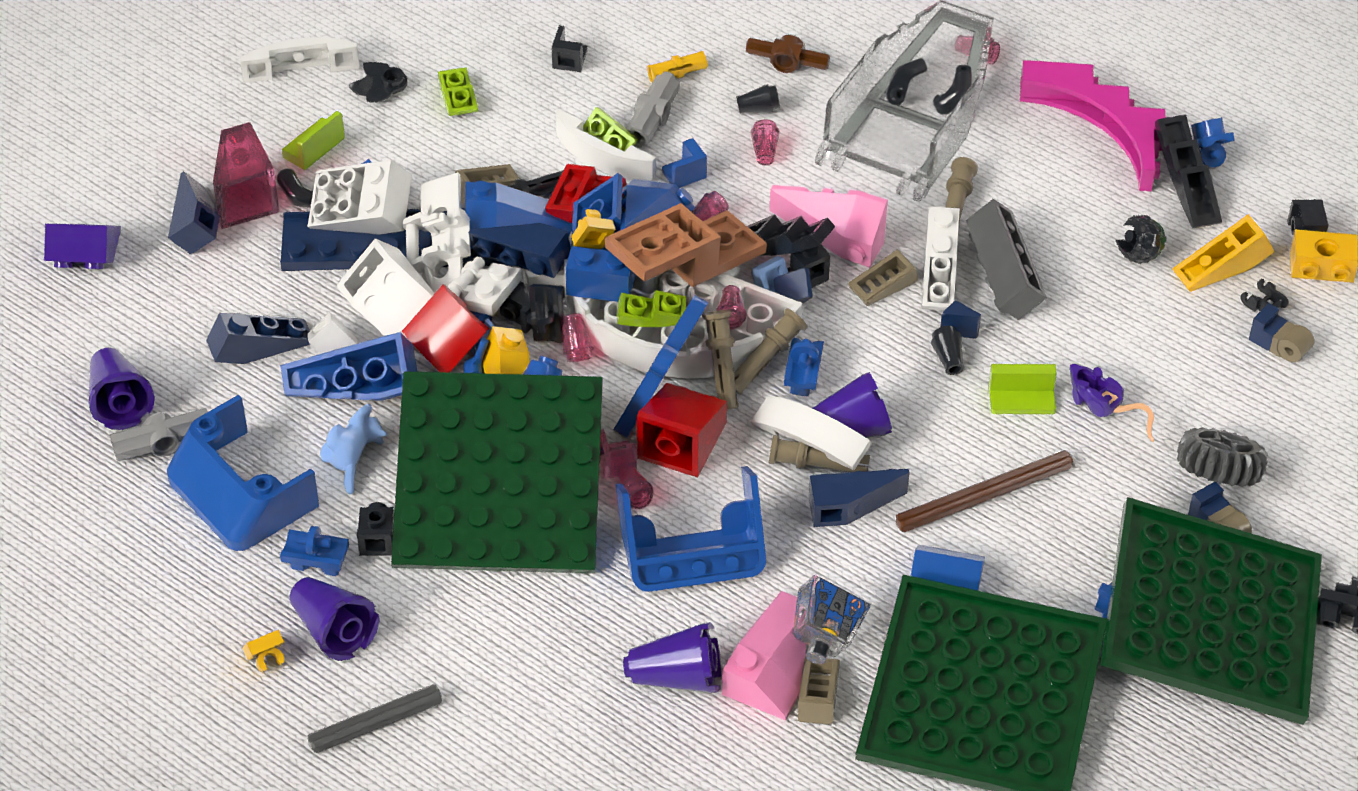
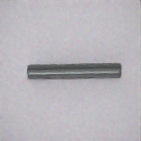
[308,684,442,753]

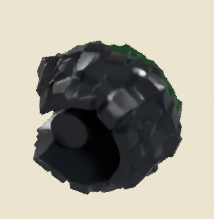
[1115,215,1167,264]

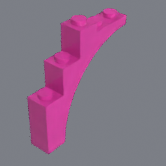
[1020,60,1166,192]

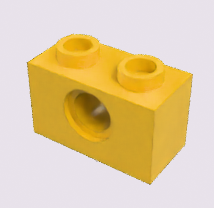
[1290,230,1358,283]

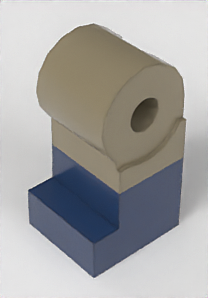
[1249,303,1315,362]
[1188,482,1252,534]

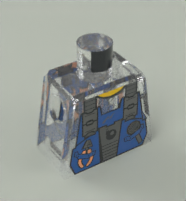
[793,575,871,664]

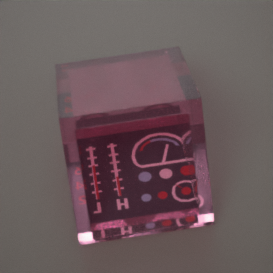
[213,122,280,229]

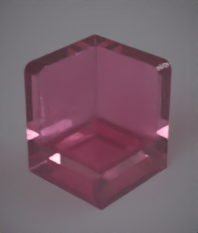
[600,429,637,479]

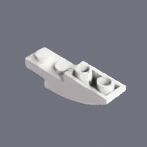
[922,206,960,311]

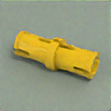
[647,51,708,83]

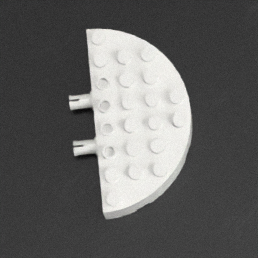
[564,231,803,378]

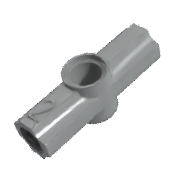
[626,71,680,148]
[109,408,208,461]

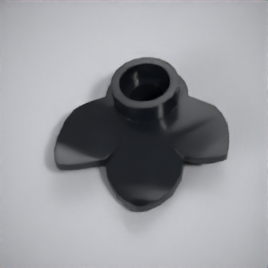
[349,62,408,102]

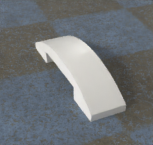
[240,37,359,83]
[556,109,656,181]
[751,396,872,470]

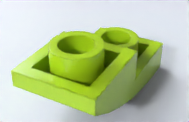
[438,67,478,116]
[583,107,638,152]
[617,290,686,327]

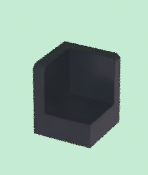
[552,25,587,72]

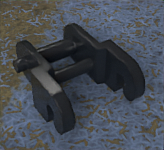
[1240,278,1289,312]

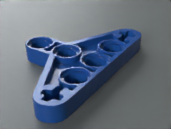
[613,295,709,438]

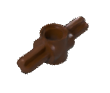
[746,34,830,73]

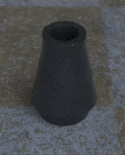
[736,84,780,113]
[931,326,964,375]

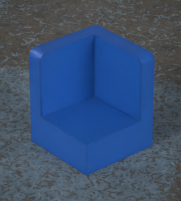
[662,138,707,188]

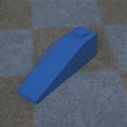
[620,179,695,248]
[463,181,572,249]
[280,332,418,401]

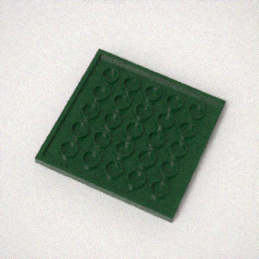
[391,371,603,574]
[1100,497,1322,725]
[855,574,1107,791]

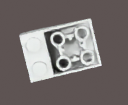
[307,160,412,234]
[336,239,435,338]

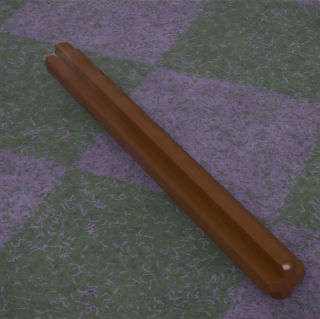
[896,450,1073,532]

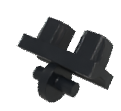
[527,284,568,343]
[1318,576,1358,634]

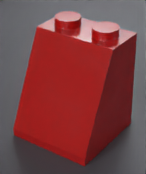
[637,383,727,478]

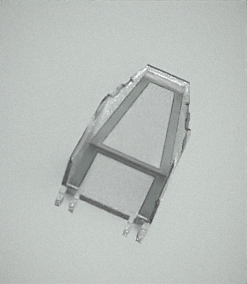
[815,0,994,202]

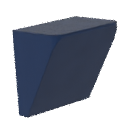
[773,268,813,304]
[940,300,981,339]

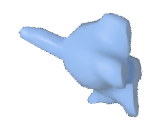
[320,404,387,494]

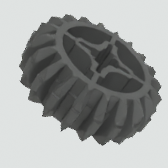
[1177,427,1268,487]

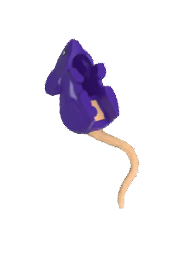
[1069,364,1154,442]

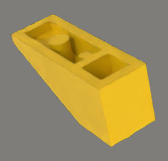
[1172,214,1275,292]
[482,326,530,375]

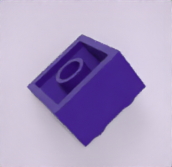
[44,223,121,269]

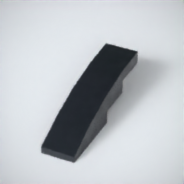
[1155,114,1222,229]
[747,214,835,256]

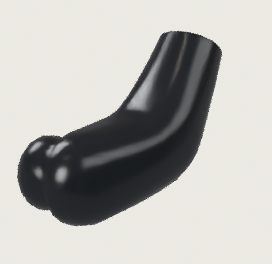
[886,58,927,105]
[933,65,972,115]
[277,168,313,208]

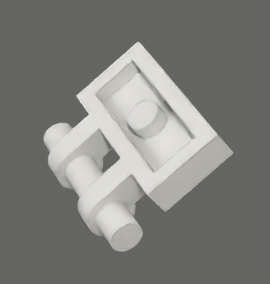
[448,257,522,316]

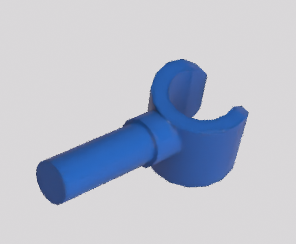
[463,338,489,373]

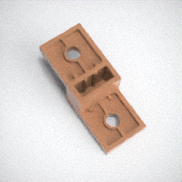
[605,203,767,287]

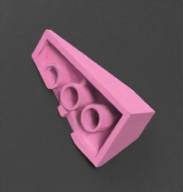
[770,185,888,267]
[722,591,807,720]

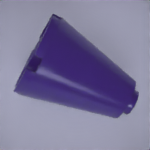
[89,347,155,430]
[812,372,892,438]
[289,577,380,661]
[623,622,722,693]

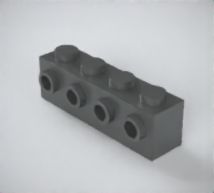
[966,199,1047,320]

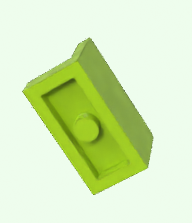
[282,111,345,171]
[988,364,1057,415]

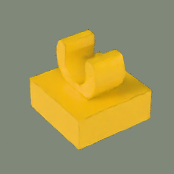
[571,209,616,249]
[243,629,284,673]

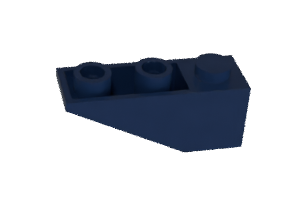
[168,171,220,255]
[468,223,571,278]
[206,312,311,364]
[808,468,910,527]

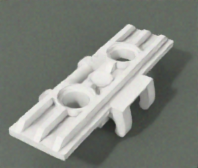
[403,173,471,302]

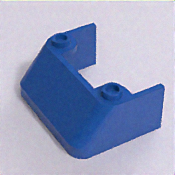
[167,394,319,551]
[615,466,766,592]

